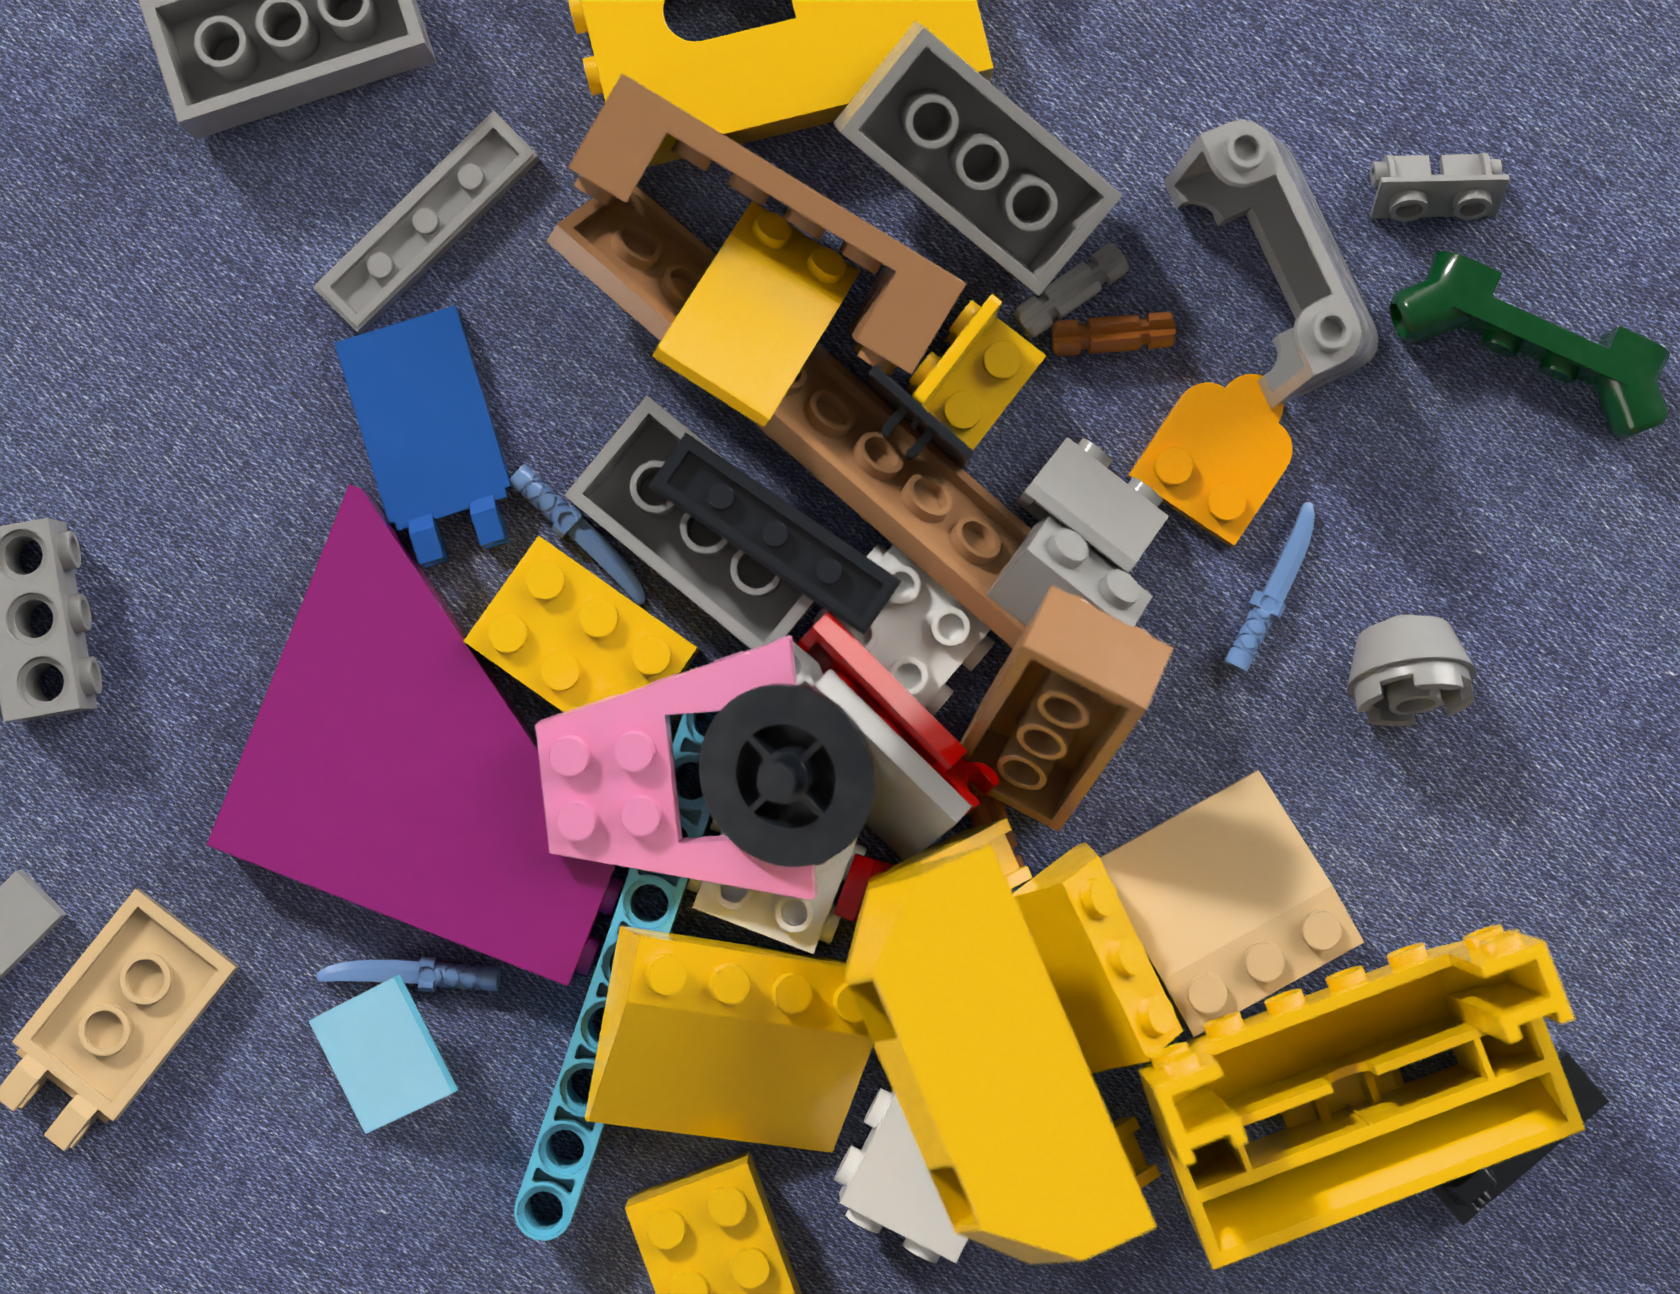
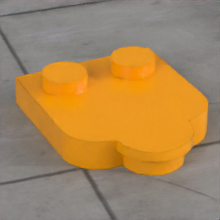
[1126,374,1293,547]

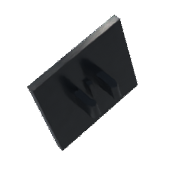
[868,365,974,470]

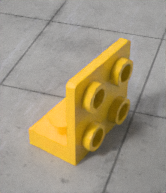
[907,294,1047,450]

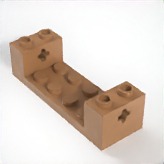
[568,73,966,376]

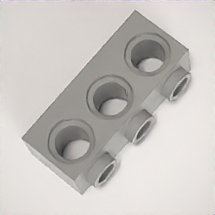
[0,518,102,722]

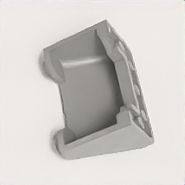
[1163,120,1379,409]

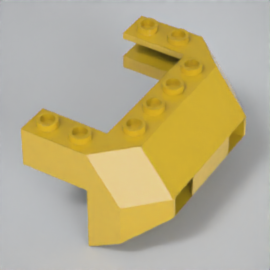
[846,818,1161,1265]
[1138,924,1586,1270]

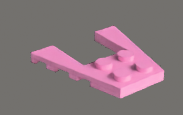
[535,636,817,899]

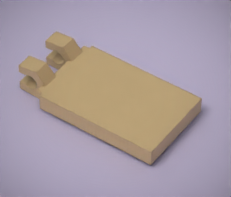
[0,889,240,1151]

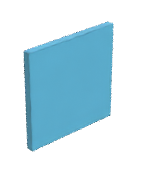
[308,974,458,1134]

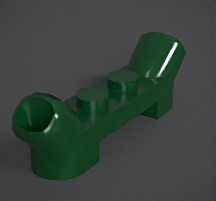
[1389,251,1670,439]

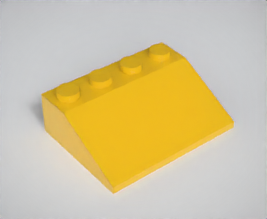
[585,926,873,1153]

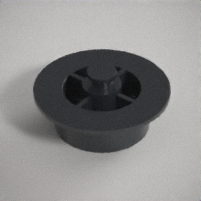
[699,684,876,867]

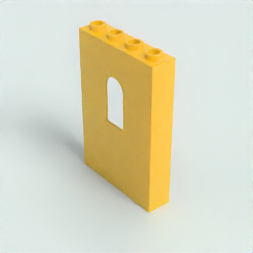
[568,0,994,167]

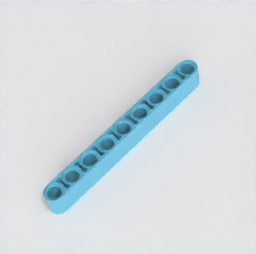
[514,713,712,1241]

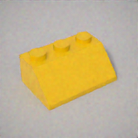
[1013,842,1183,1073]

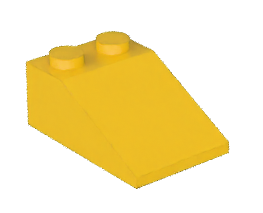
[652,201,860,427]

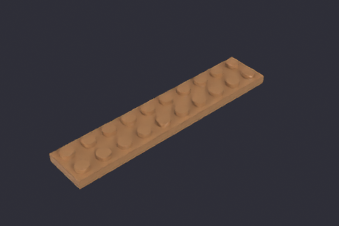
[546,185,1031,650]

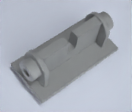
[1370,153,1510,221]

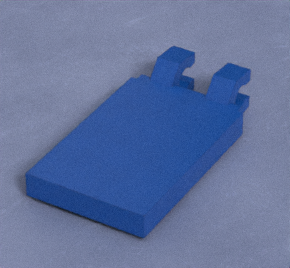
[334,305,514,569]

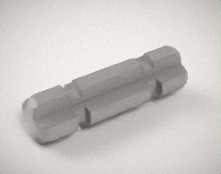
[1014,243,1129,338]

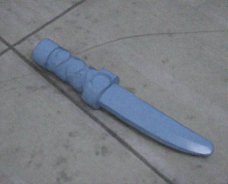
[509,464,645,605]
[1224,502,1315,673]
[316,956,500,992]

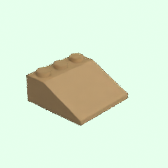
[1099,770,1364,1037]

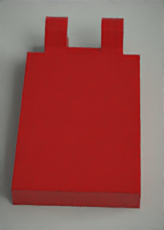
[797,611,1000,816]

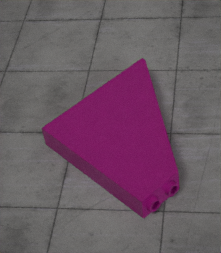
[207,484,625,986]

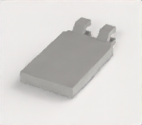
[793,642,972,861]

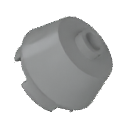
[1347,614,1477,726]

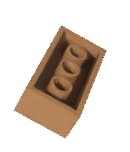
[960,585,1173,832]

